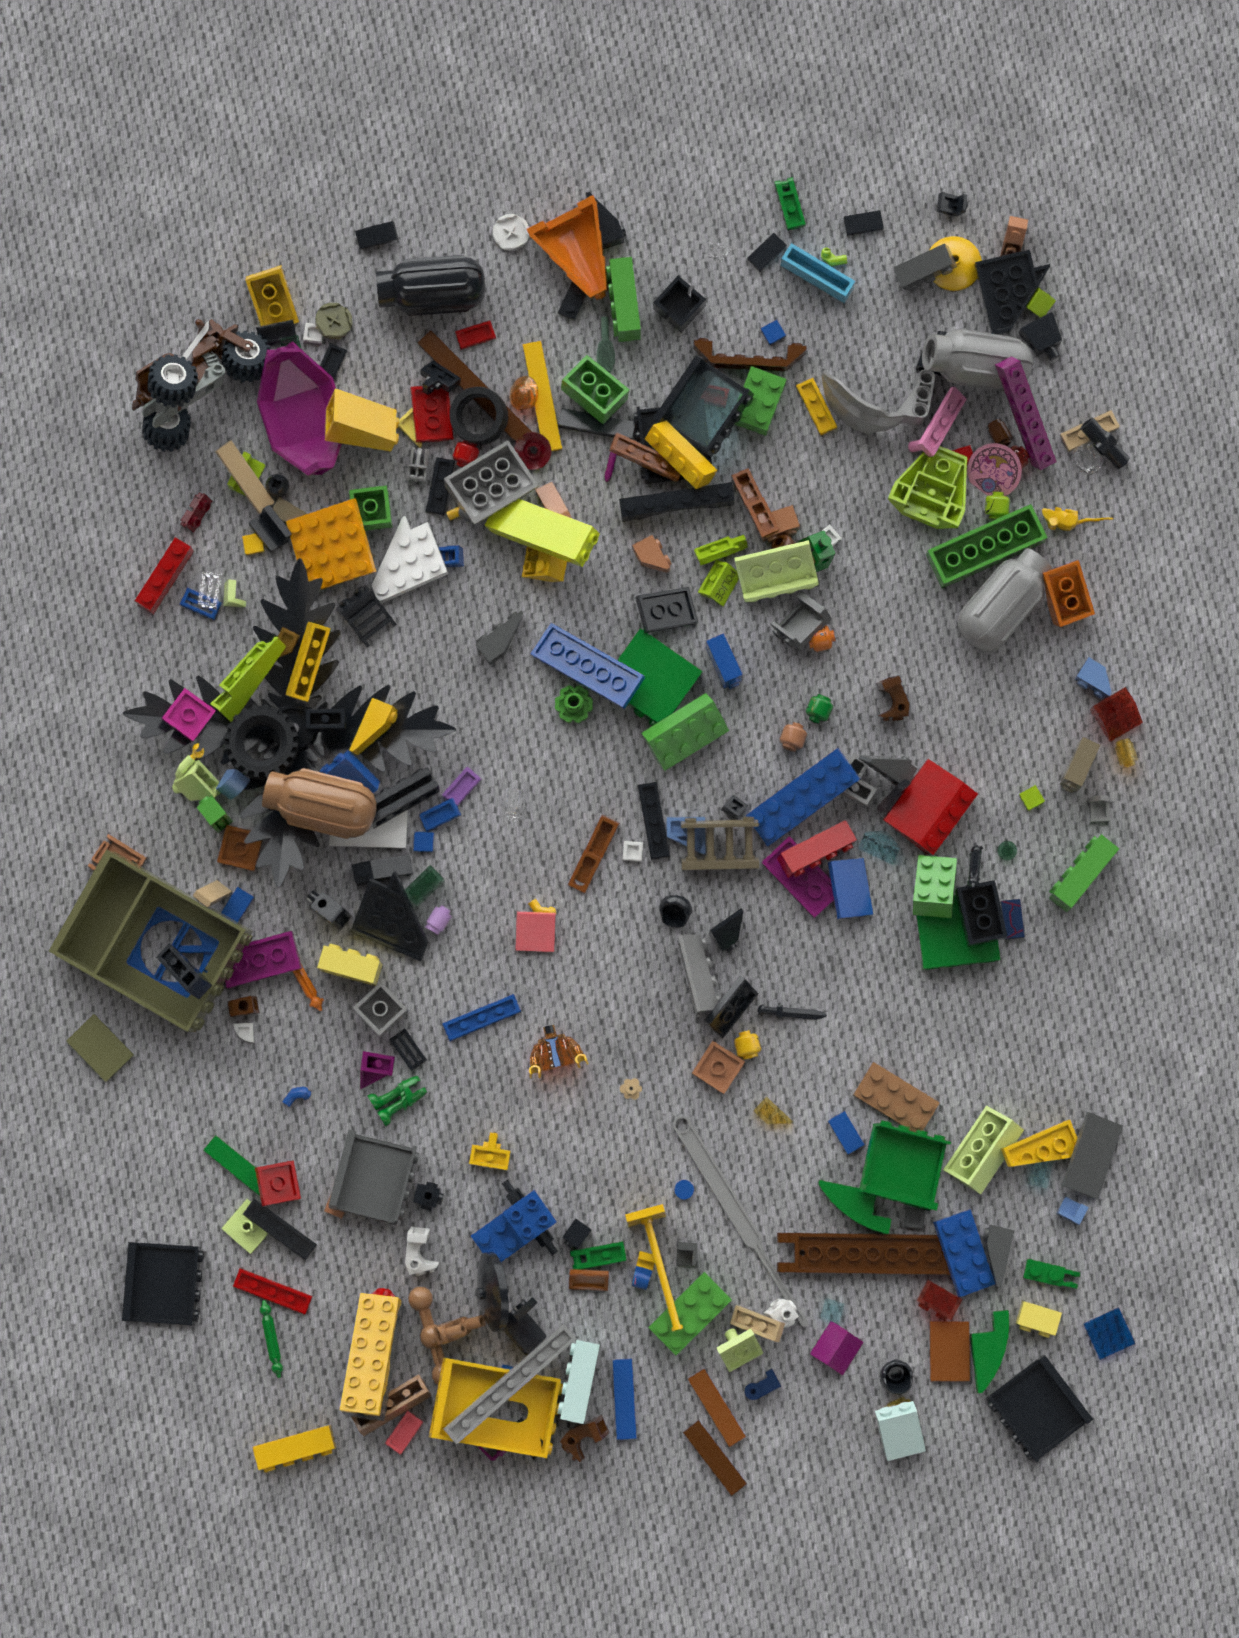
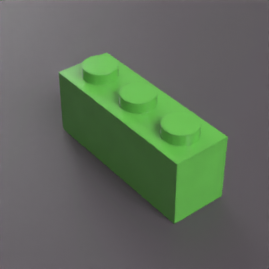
[197,796,233,833]

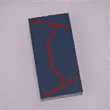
[1000,899,1025,939]

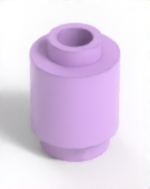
[425,905,452,935]

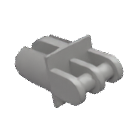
[407,447,430,484]

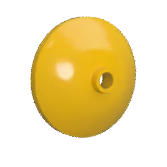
[930,236,982,291]

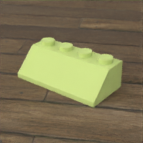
[943,1106,1024,1195]

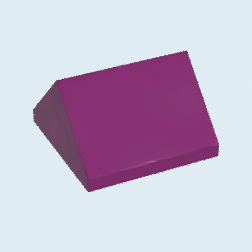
[810,1321,864,1375]

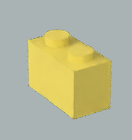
[1016,1301,1062,1338]

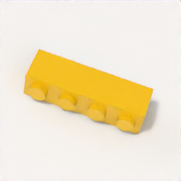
[645,421,718,489]
[285,622,331,702]
[252,1425,336,1473]

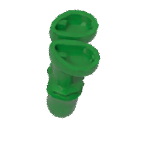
[367,1076,427,1127]

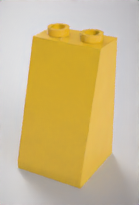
[325,389,399,451]

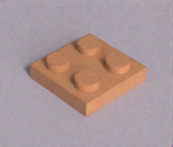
[691,1041,745,1094]

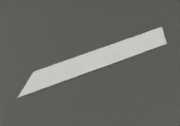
[183,321,209,359]

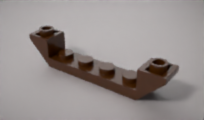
[693,338,807,372]

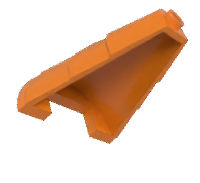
[527,195,608,300]

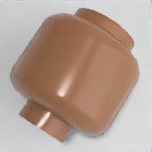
[779,722,807,752]

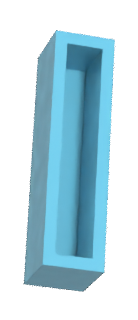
[780,243,855,303]

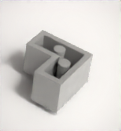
[841,753,877,809]

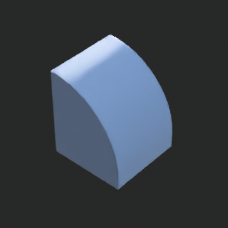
[216,769,250,800]

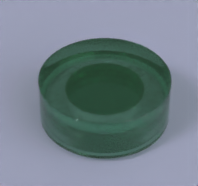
[997,841,1017,861]

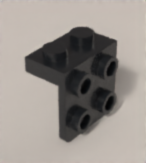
[503,1297,546,1355]

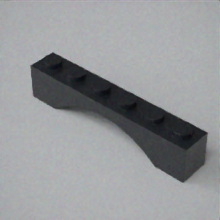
[619,482,735,522]

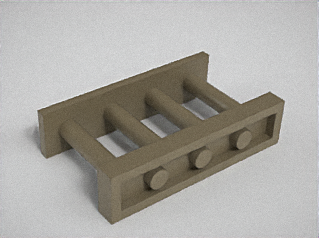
[681,817,759,870]

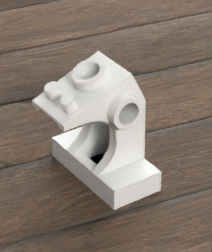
[405,1227,439,1276]

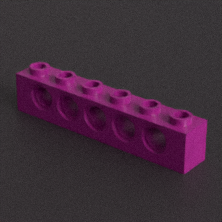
[995,356,1057,470]

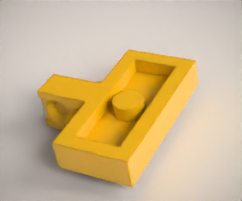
[469,1132,511,1170]

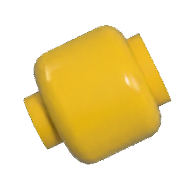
[734,1030,761,1060]

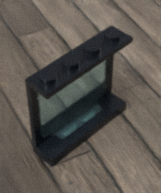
[654,355,755,457]

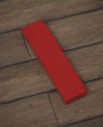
[232,1268,313,1315]

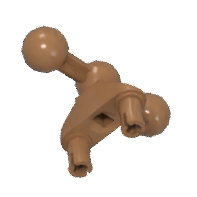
[408,1287,486,1385]

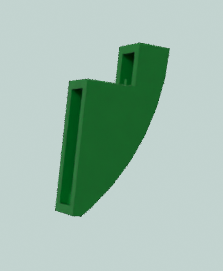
[817,1180,892,1234]
[970,1310,1009,1393]

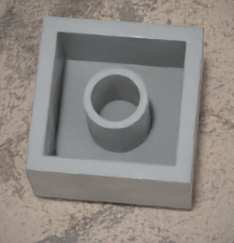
[353,981,409,1037]

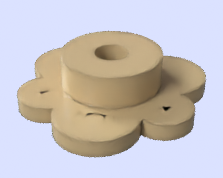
[620,1078,642,1100]

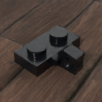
[420,360,461,395]

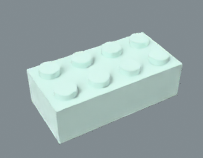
[557,1340,600,1424]

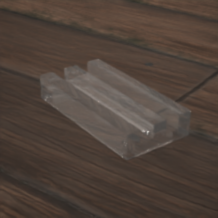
[198,571,222,610]

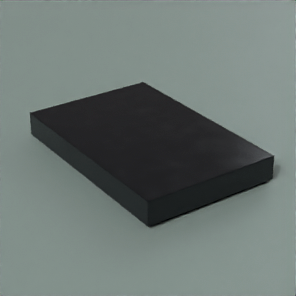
[635,587,698,633]
[704,975,759,1039]

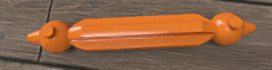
[292,964,324,1011]

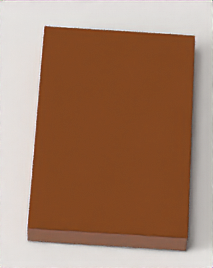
[929,1321,970,1381]

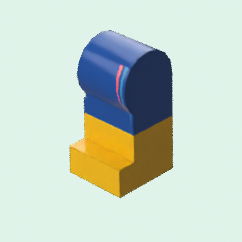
[632,1251,655,1290]

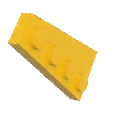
[1001,1119,1077,1167]

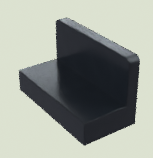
[249,505,292,552]

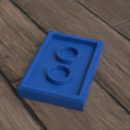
[828,858,873,919]

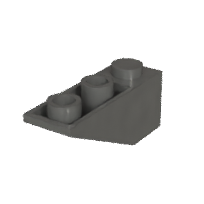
[476,611,524,665]

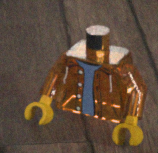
[529,1025,589,1078]

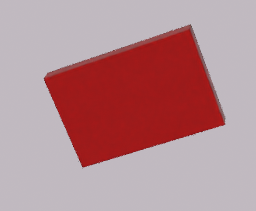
[410,386,454,443]

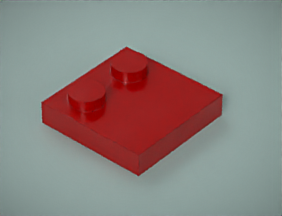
[255,1160,301,1206]

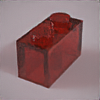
[916,1280,963,1321]

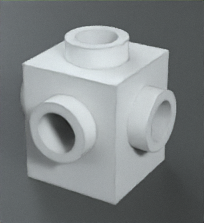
[764,1299,799,1328]

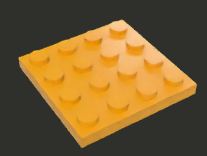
[286,499,376,590]

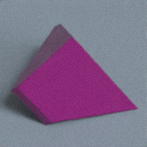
[360,1051,395,1090]

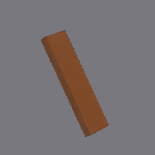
[609,433,681,482]
[688,1369,746,1447]

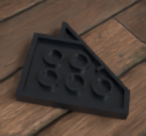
[974,249,1050,335]
[350,871,429,961]

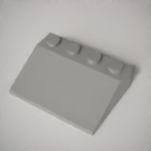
[444,441,539,525]
[677,934,720,1016]

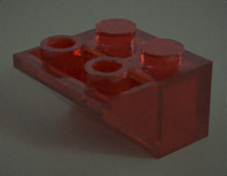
[1090,687,1143,742]

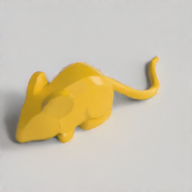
[1042,507,1113,531]

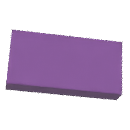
[442,767,482,806]

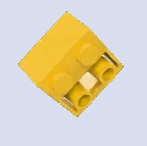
[522,546,567,582]

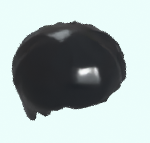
[659,895,692,928]
[880,1359,914,1395]

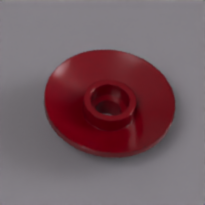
[514,432,552,470]

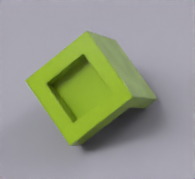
[1026,287,1056,317]

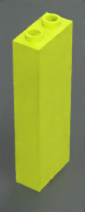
[485,499,600,567]

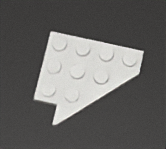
[372,516,449,604]

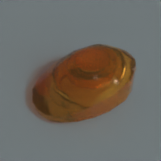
[509,376,538,410]

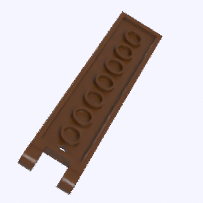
[777,1233,950,1275]

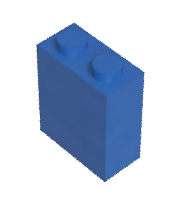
[705,633,743,690]
[320,750,380,793]

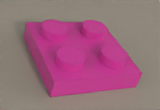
[162,688,216,742]

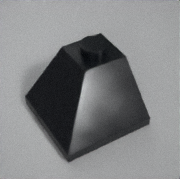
[709,908,744,953]

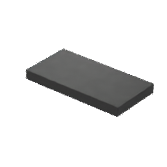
[1062,1112,1123,1199]

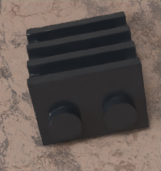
[336,586,397,647]

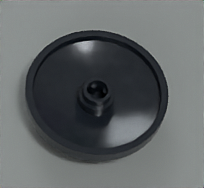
[476,1252,509,1332]

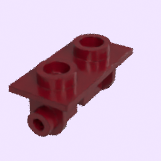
[180,492,213,533]

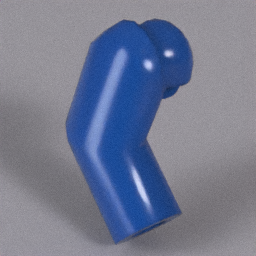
[282,1086,311,1107]

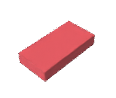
[385,1411,423,1455]

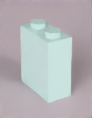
[875,1401,926,1461]

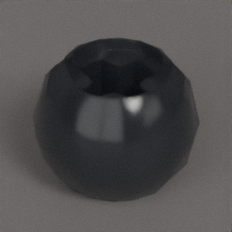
[265,474,289,497]

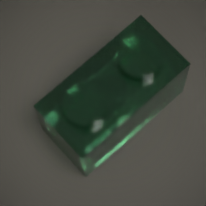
[405,865,445,908]

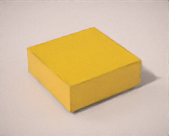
[242,534,265,555]

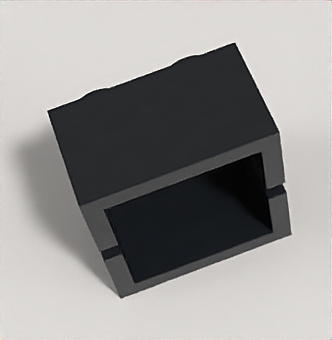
[653,276,706,333]

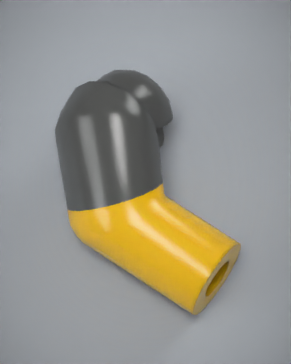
[446,506,470,522]

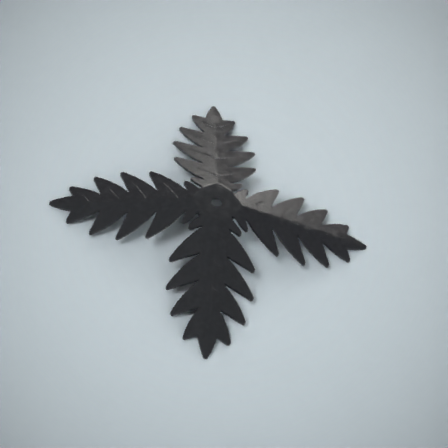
[123,558,456,887]

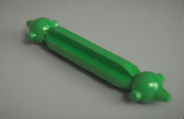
[260,1300,283,1378]

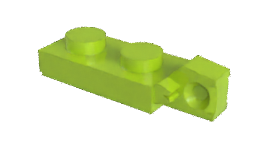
[694,534,748,566]

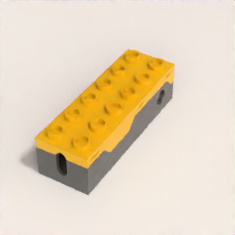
[340,1288,404,1421]

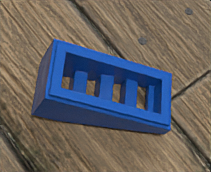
[439,545,464,567]

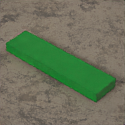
[203,1135,260,1196]

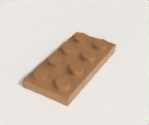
[853,1062,940,1132]

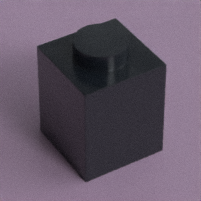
[562,1218,592,1250]

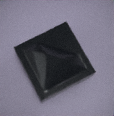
[721,795,748,820]

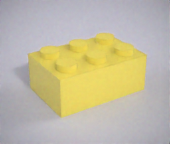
[317,943,383,986]

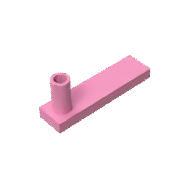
[908,387,966,457]

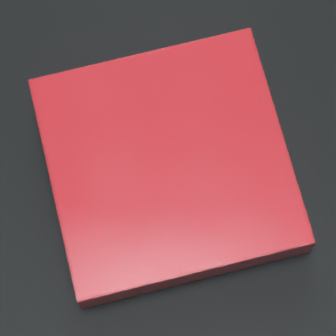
[516,911,556,952]

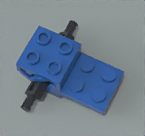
[471,1179,559,1262]

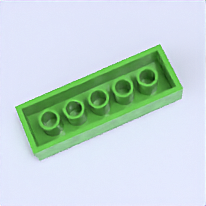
[926,504,1048,589]

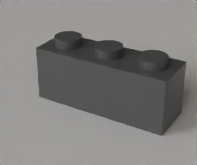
[894,243,957,291]

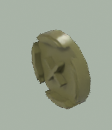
[315,303,353,339]

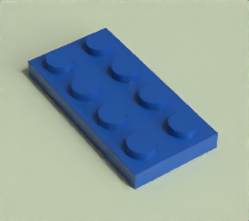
[933,1209,995,1297]

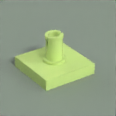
[221,1199,268,1254]
[717,1329,763,1372]

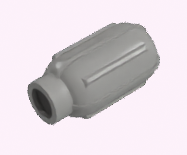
[922,329,1034,392]
[958,548,1053,653]

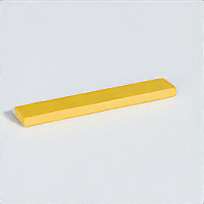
[523,341,562,451]

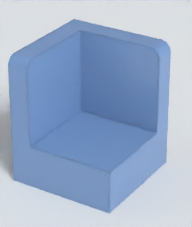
[1056,1197,1089,1225]

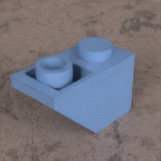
[1075,657,1112,699]

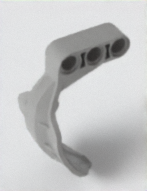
[821,369,935,434]

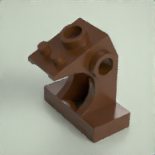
[876,675,910,721]
[560,1415,610,1462]

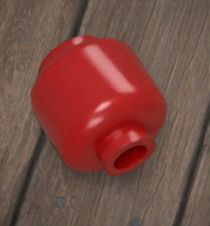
[452,440,480,468]

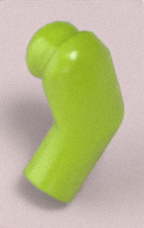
[821,247,847,266]

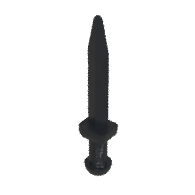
[757,1004,827,1020]

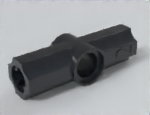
[1080,417,1130,470]

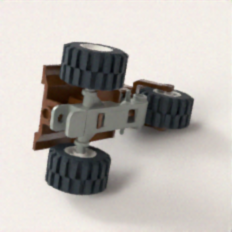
[132,319,270,452]

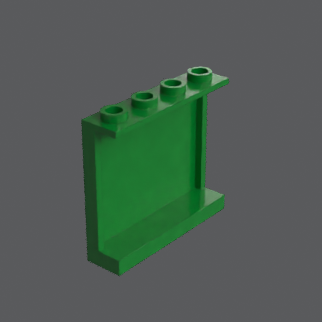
[618,628,703,726]
[916,895,1001,970]
[858,1120,951,1211]

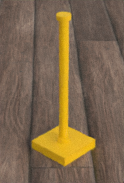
[625,1204,684,1332]

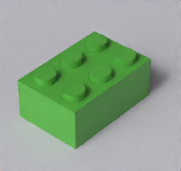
[561,355,630,424]
[734,366,787,436]
[913,855,957,918]

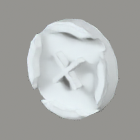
[493,214,530,251]

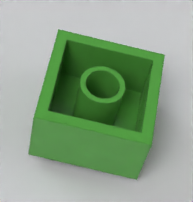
[349,485,393,531]

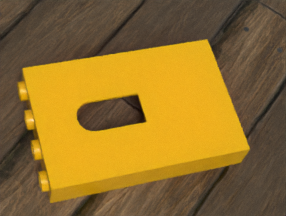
[429,1358,563,1458]

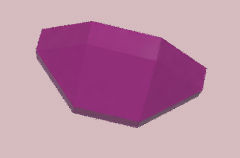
[257,341,342,476]

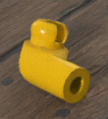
[528,899,556,913]

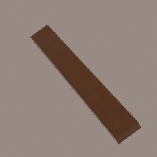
[417,330,532,442]

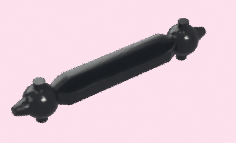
[966,845,983,889]

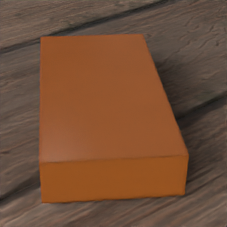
[569,1269,609,1291]

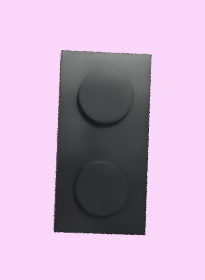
[558,281,587,321]

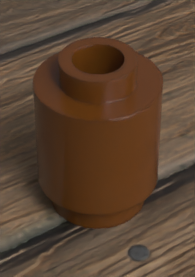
[988,418,1013,446]

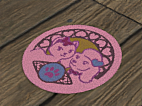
[967,443,1022,496]

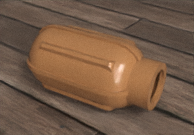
[262,768,377,839]

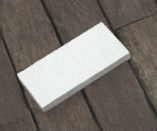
[329,810,408,849]

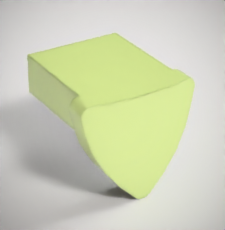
[223,579,246,607]

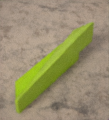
[210,637,286,722]

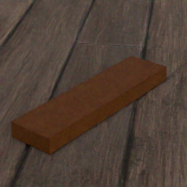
[683,1420,747,1496]

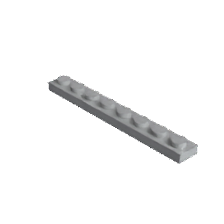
[443,1324,576,1445]

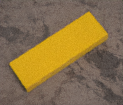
[796,378,837,436]

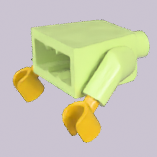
[172,743,221,801]

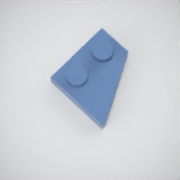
[667,817,706,854]

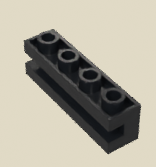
[372,767,440,829]

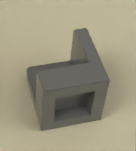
[676,1242,697,1267]

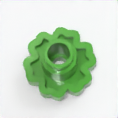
[555,685,593,724]

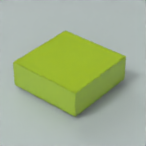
[1019,785,1045,811]

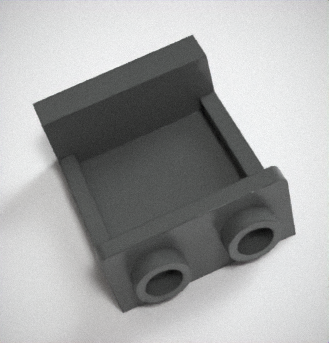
[770,591,832,651]

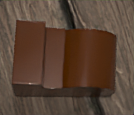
[227,996,260,1017]

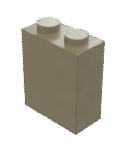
[1060,737,1100,793]

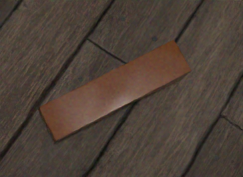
[731,468,779,538]
[568,815,620,893]

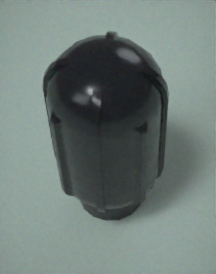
[376,255,486,316]

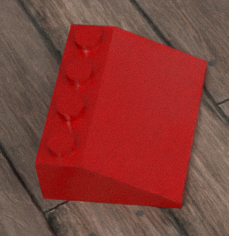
[883,759,978,855]

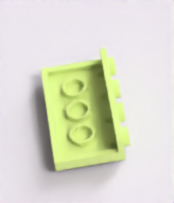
[734,540,819,602]

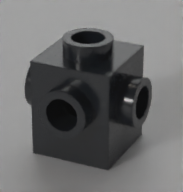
[413,1182,444,1211]

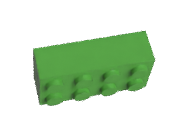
[606,257,641,342]
[641,693,729,771]
[1049,834,1120,912]
[648,1272,732,1356]

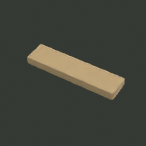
[215,440,275,514]

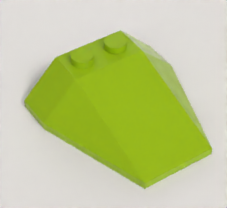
[888,446,967,529]

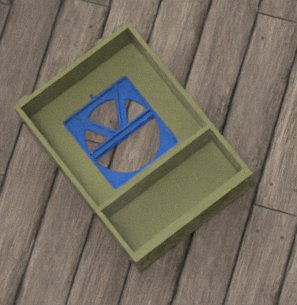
[49,850,253,1032]

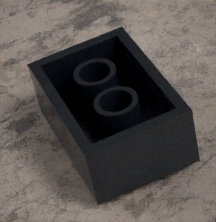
[955,880,1008,947]

